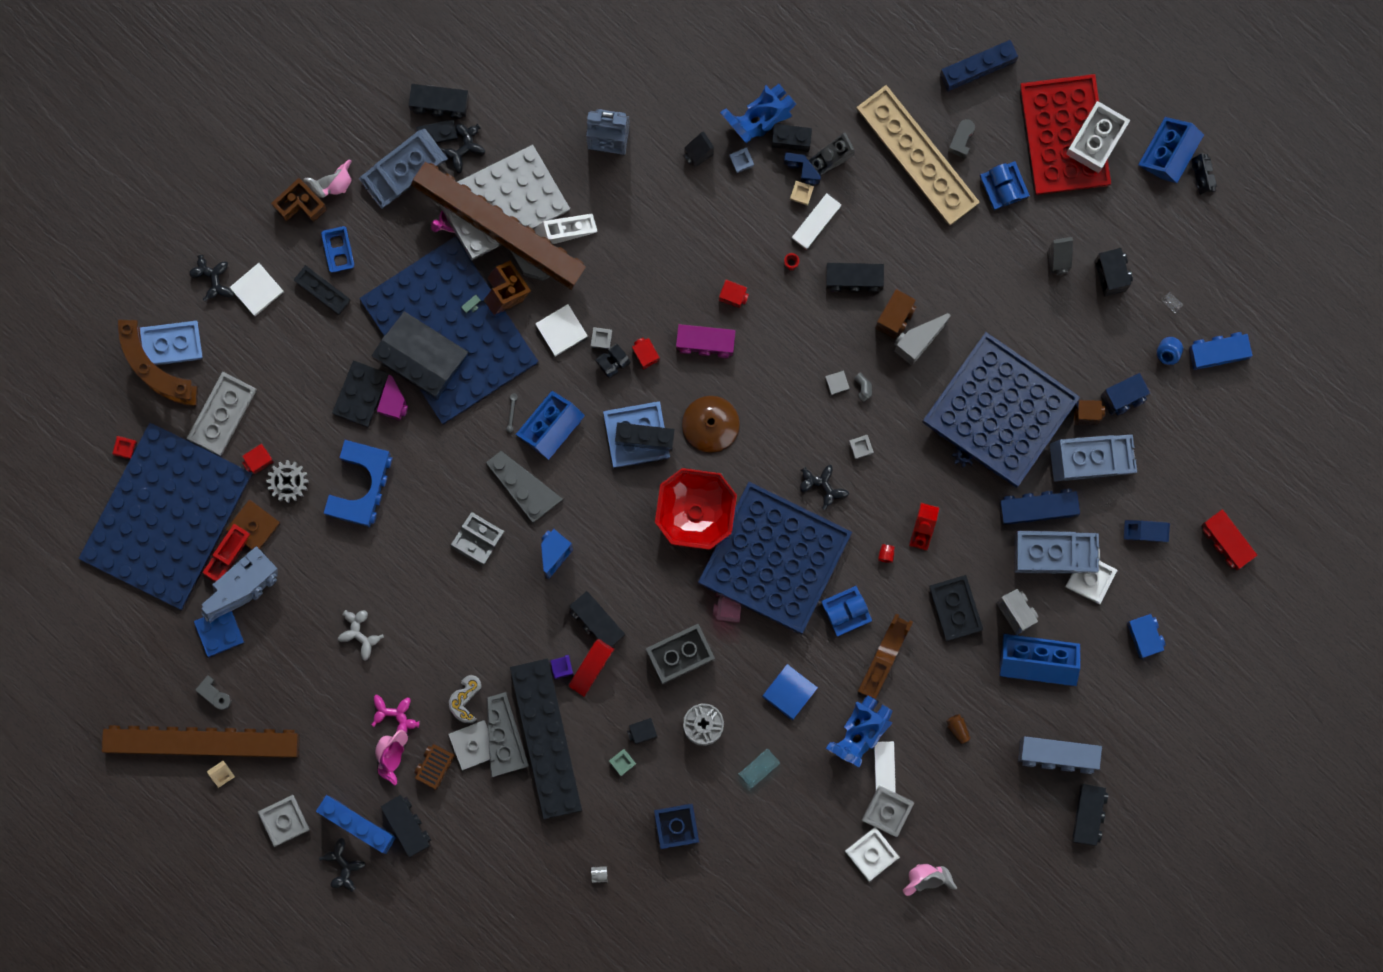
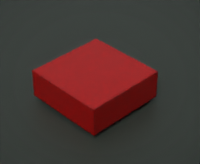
[112,436,137,459]

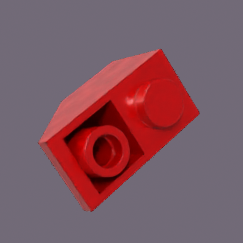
[909,503,939,551]

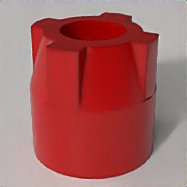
[784,253,799,271]
[878,544,895,563]

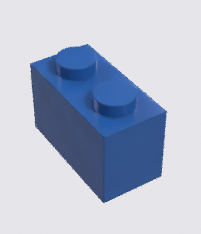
[1127,614,1166,659]

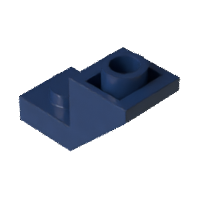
[784,153,821,186]
[1124,520,1170,542]

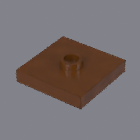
[226,499,280,550]

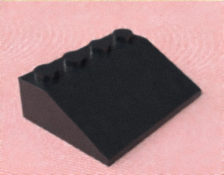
[371,311,469,400]

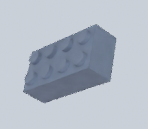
[1018,736,1102,774]

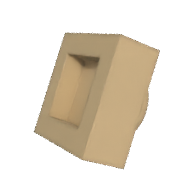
[790,181,814,206]
[207,761,235,788]

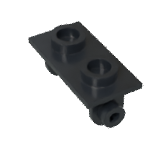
[1192,153,1217,195]

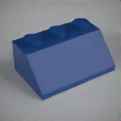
[1138,117,1204,183]
[516,391,585,460]
[541,529,573,579]

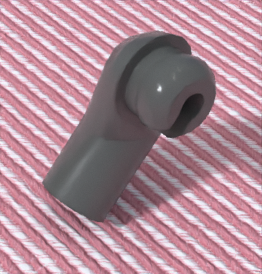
[854,372,872,401]

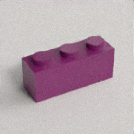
[676,324,736,358]

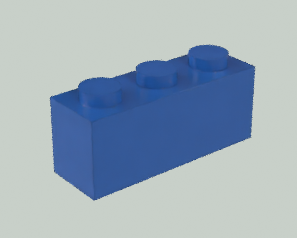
[1189,332,1253,370]

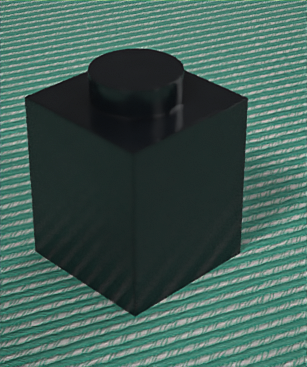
[627,718,657,744]

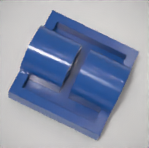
[980,161,1030,211]
[821,586,872,637]

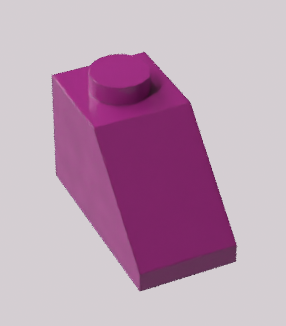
[377,375,408,421]

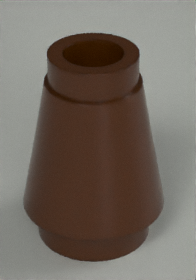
[946,714,971,744]

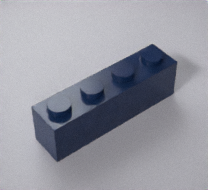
[940,40,1018,92]
[999,489,1080,525]

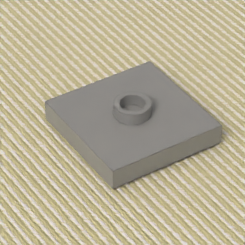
[448,720,490,771]
[862,785,914,837]
[258,795,310,847]

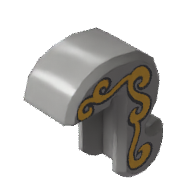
[449,675,481,723]

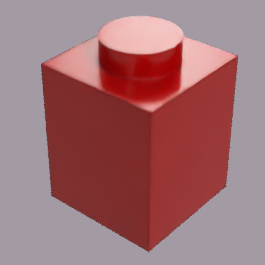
[719,280,749,308]
[632,338,660,369]
[242,444,274,474]

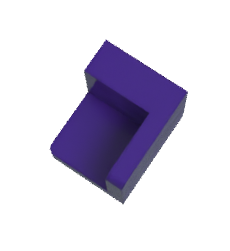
[550,655,574,679]

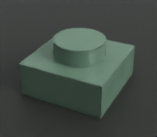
[461,295,481,313]
[609,749,636,776]

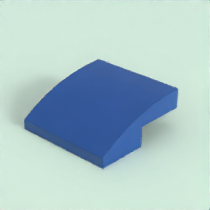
[762,664,818,720]

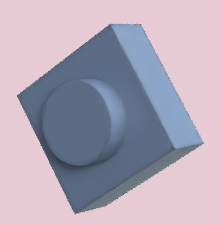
[729,147,754,173]

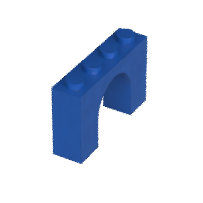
[324,440,393,527]
[316,795,397,854]

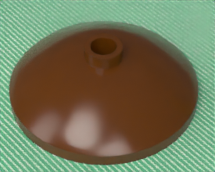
[682,396,740,453]

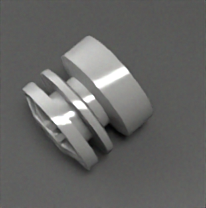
[683,703,724,746]

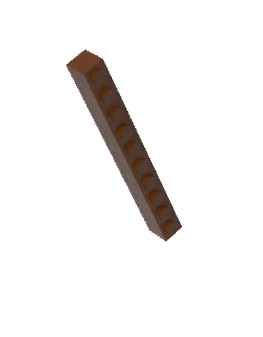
[411,162,586,290]
[102,725,300,758]

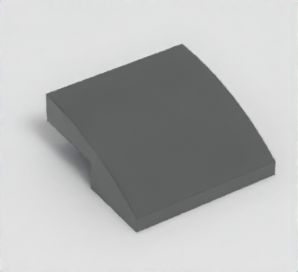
[450,512,504,567]

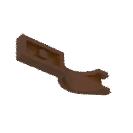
[858,613,913,699]

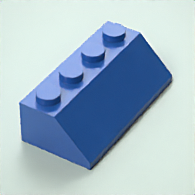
[1000,634,1080,686]

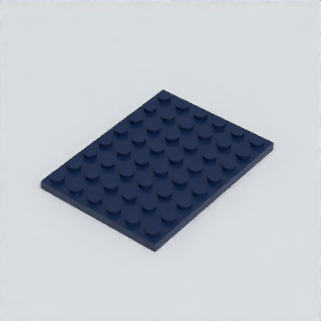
[360,237,539,425]
[78,423,253,610]

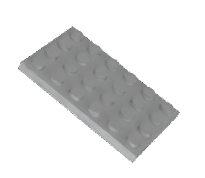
[438,145,570,260]

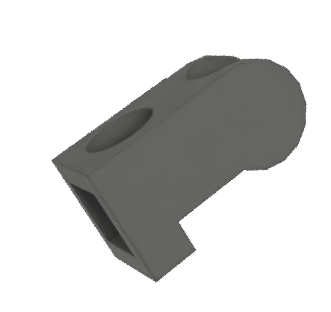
[948,119,975,159]
[196,675,232,710]

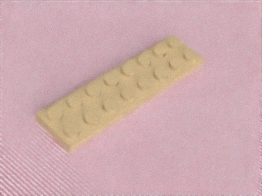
[856,85,980,226]

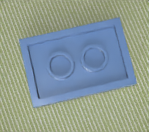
[140,321,202,365]

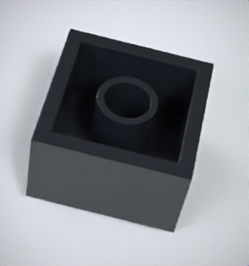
[1094,248,1133,297]

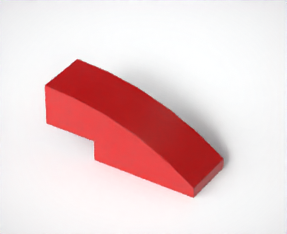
[203,524,250,583]
[568,639,615,697]

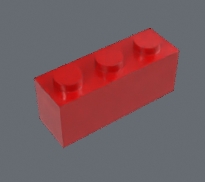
[1202,509,1257,571]

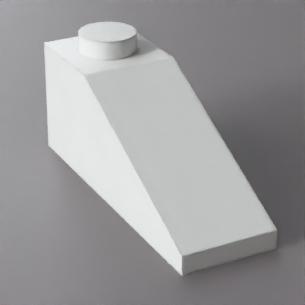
[534,214,597,244]

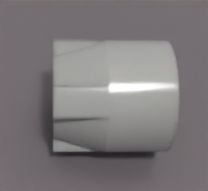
[591,866,608,883]

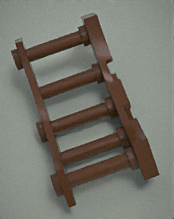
[118,319,198,406]

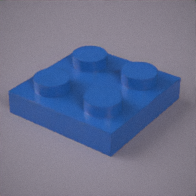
[194,611,245,657]

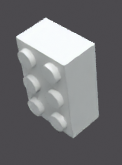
[1066,101,1130,173]

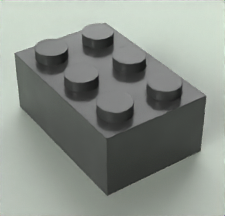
[646,624,715,685]

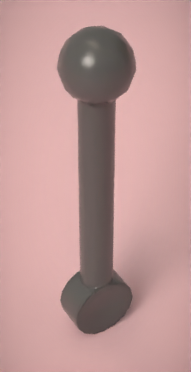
[506,393,518,433]

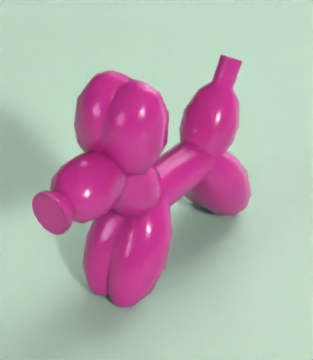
[371,695,419,733]

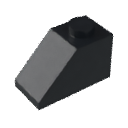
[683,131,714,168]

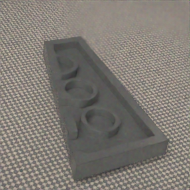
[486,451,563,523]
[486,692,529,778]

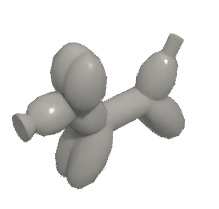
[338,610,384,661]

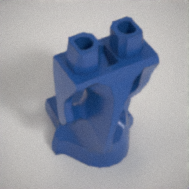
[720,84,796,143]
[826,696,893,767]

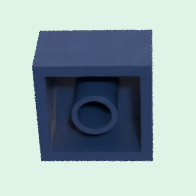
[1101,373,1150,416]
[654,804,699,849]

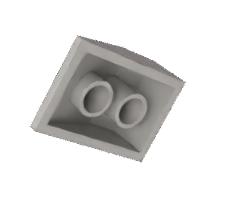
[894,313,951,365]
[996,589,1038,635]

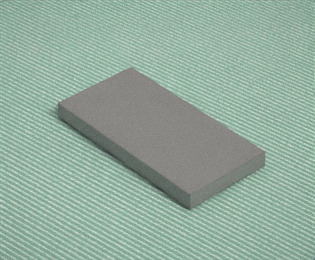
[187,372,257,457]

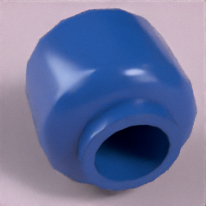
[1156,337,1183,365]

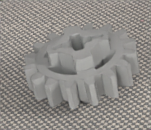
[267,460,309,503]

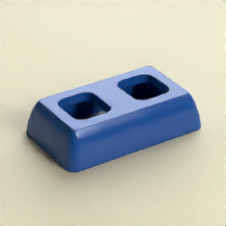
[321,226,354,272]

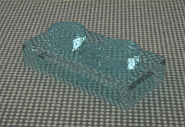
[739,749,780,789]

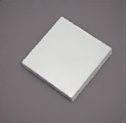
[230,263,284,316]
[536,304,588,357]
[1065,561,1117,605]
[845,827,900,882]

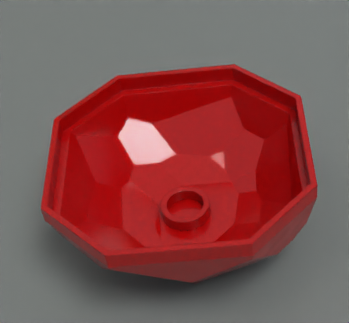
[655,468,737,550]

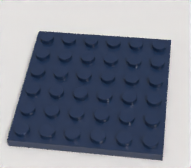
[922,332,1080,488]
[698,482,852,635]

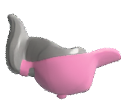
[304,160,352,198]
[903,864,957,896]

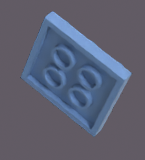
[603,401,670,468]

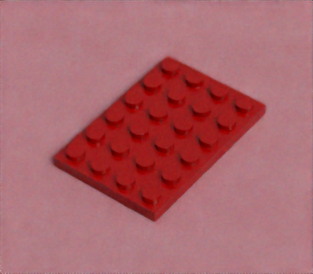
[1020,74,1111,195]

